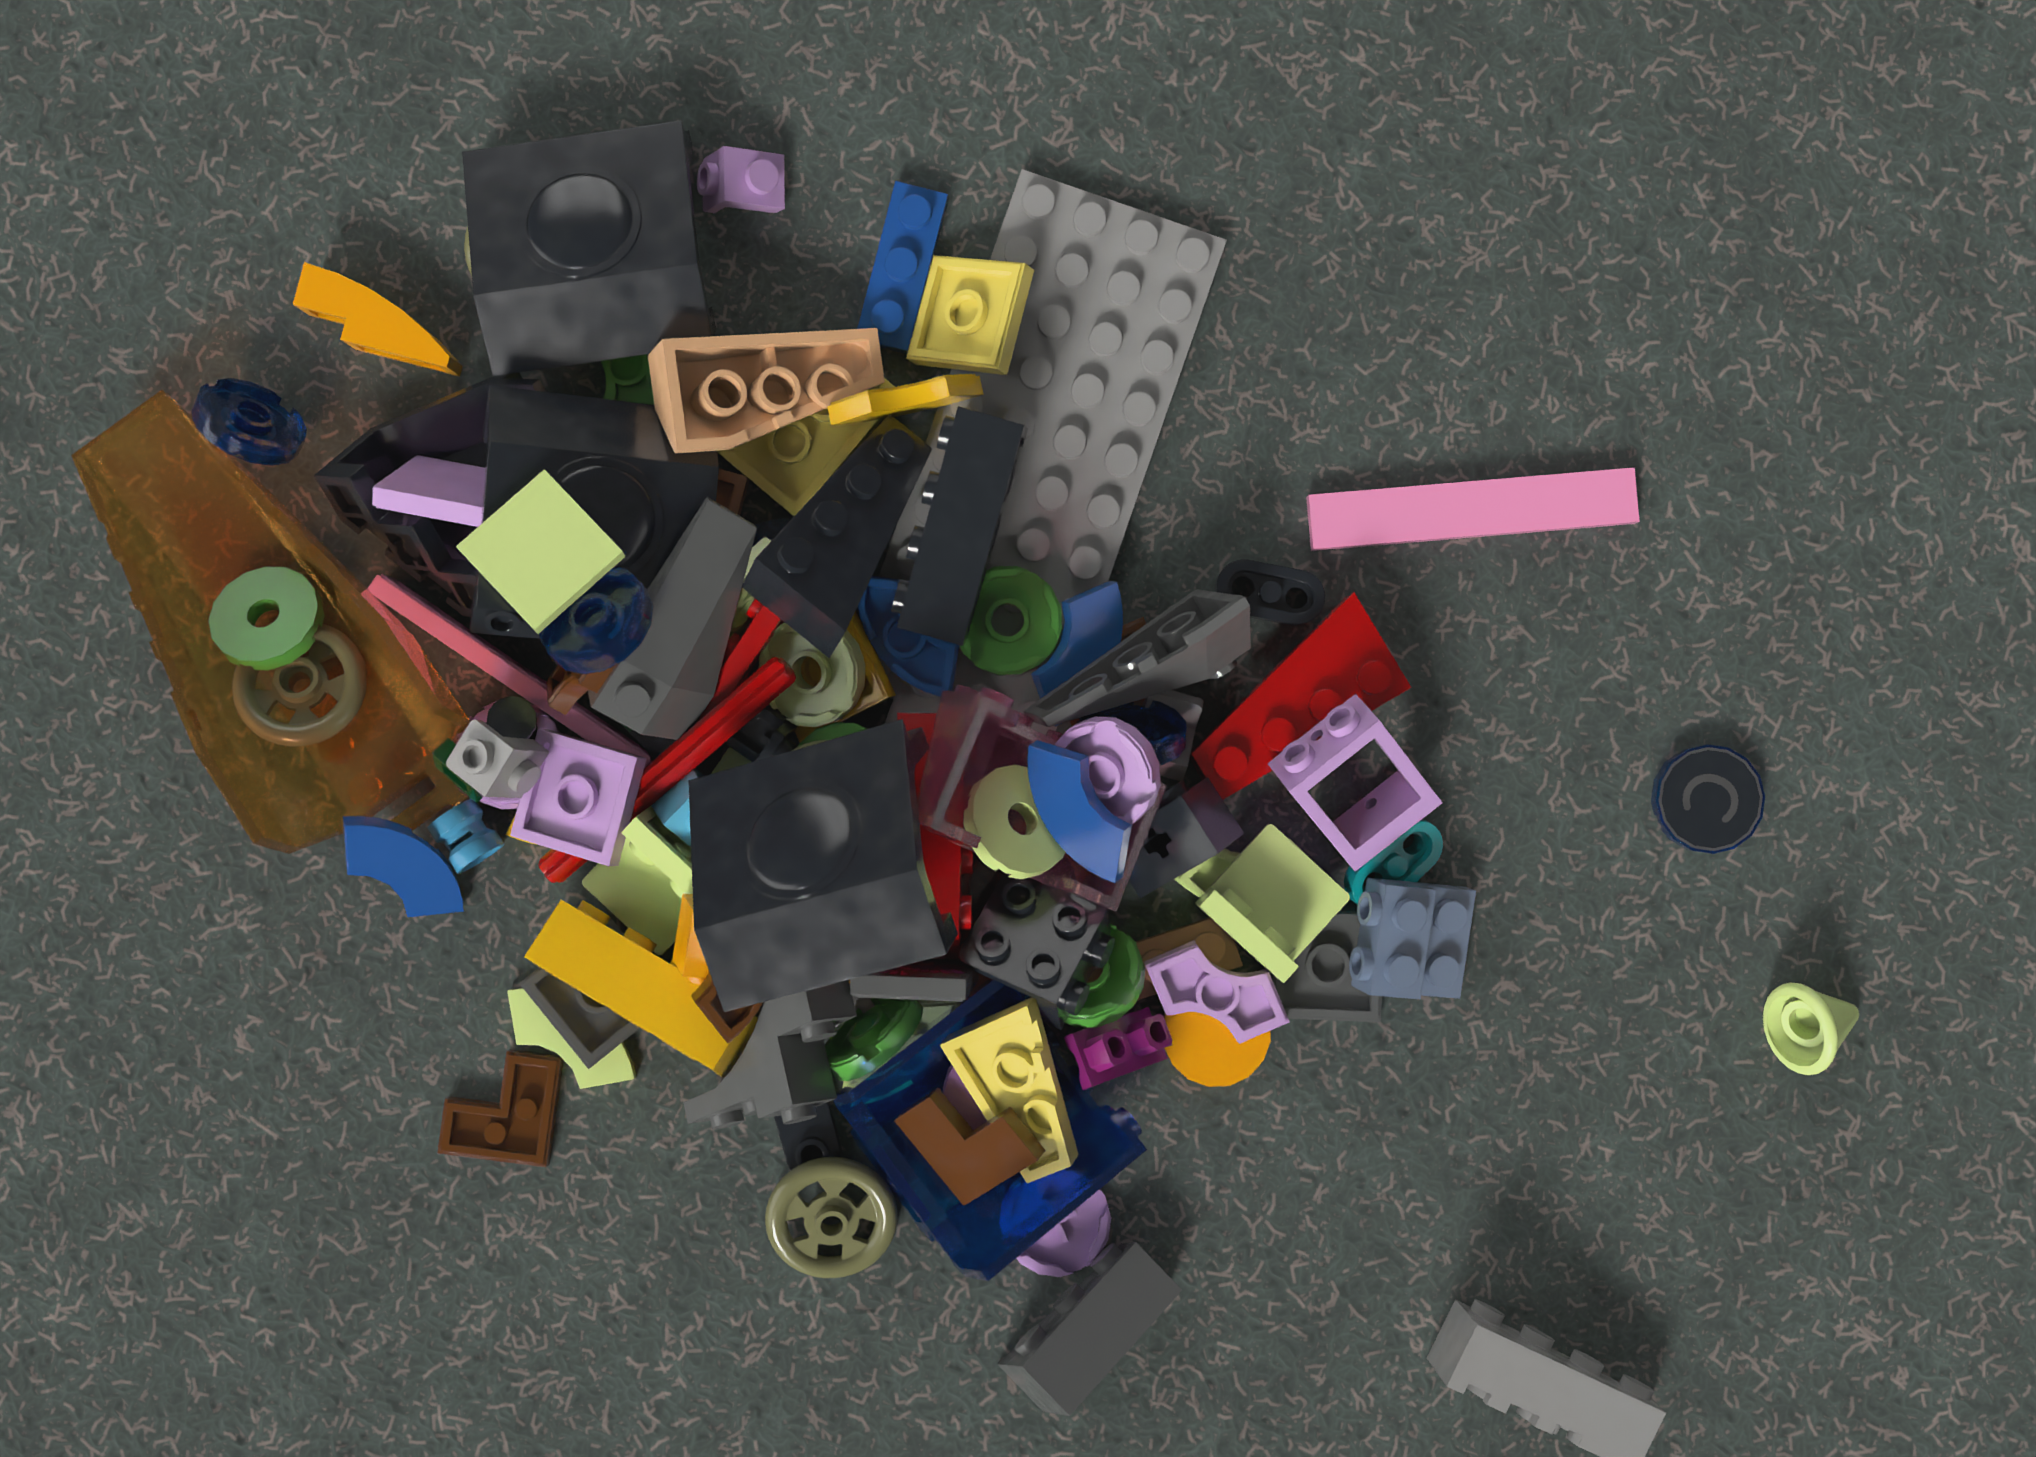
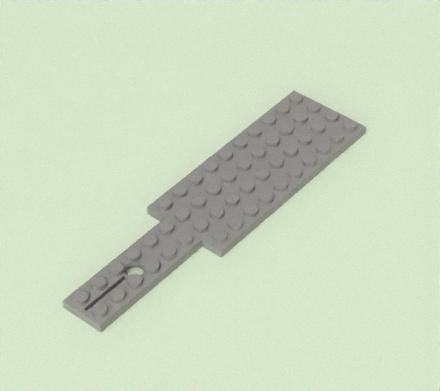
[835,169,1227,1027]

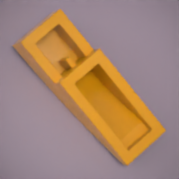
[293,262,463,377]

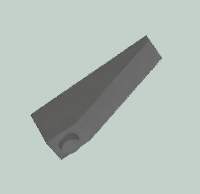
[588,497,757,740]
[1023,589,1251,727]

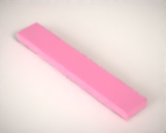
[1306,467,1640,551]
[366,574,654,768]

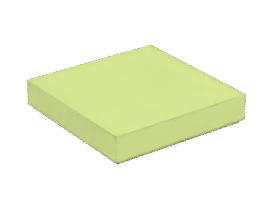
[456,469,625,634]

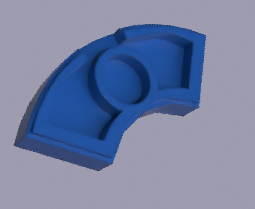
[858,576,959,700]
[1031,581,1123,726]
[1027,740,1132,883]
[343,816,464,917]

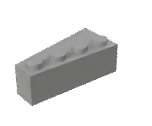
[1426,1299,1666,1457]

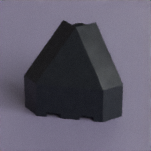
[314,372,548,617]

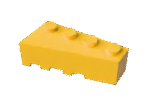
[524,900,758,1078]

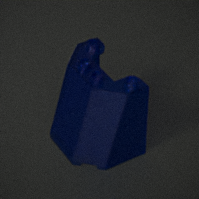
[833,978,1147,1281]

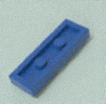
[857,181,949,354]

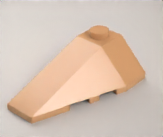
[648,328,885,453]

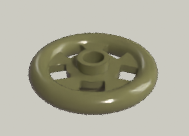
[232,624,367,747]
[765,1157,898,1278]

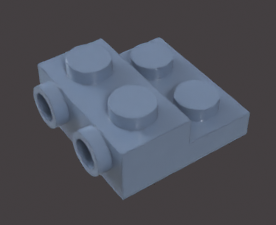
[1349,877,1476,999]

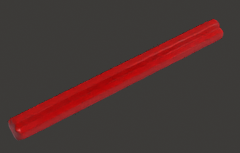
[538,657,796,883]

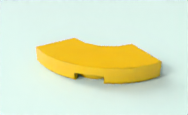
[827,374,984,425]

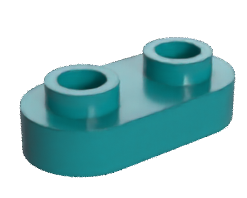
[1344,818,1443,905]

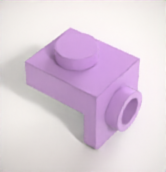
[697,146,785,213]

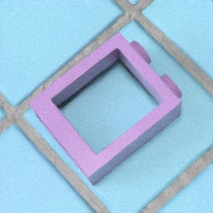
[1267,694,1442,871]

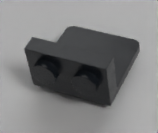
[959,872,1115,1030]

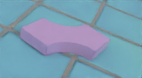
[1144,940,1290,1044]

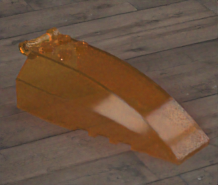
[71,390,471,854]

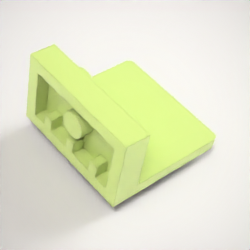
[582,806,693,955]
[1195,824,1350,983]

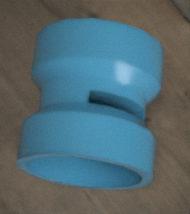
[427,799,504,874]

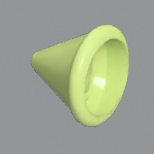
[1763,982,1859,1075]

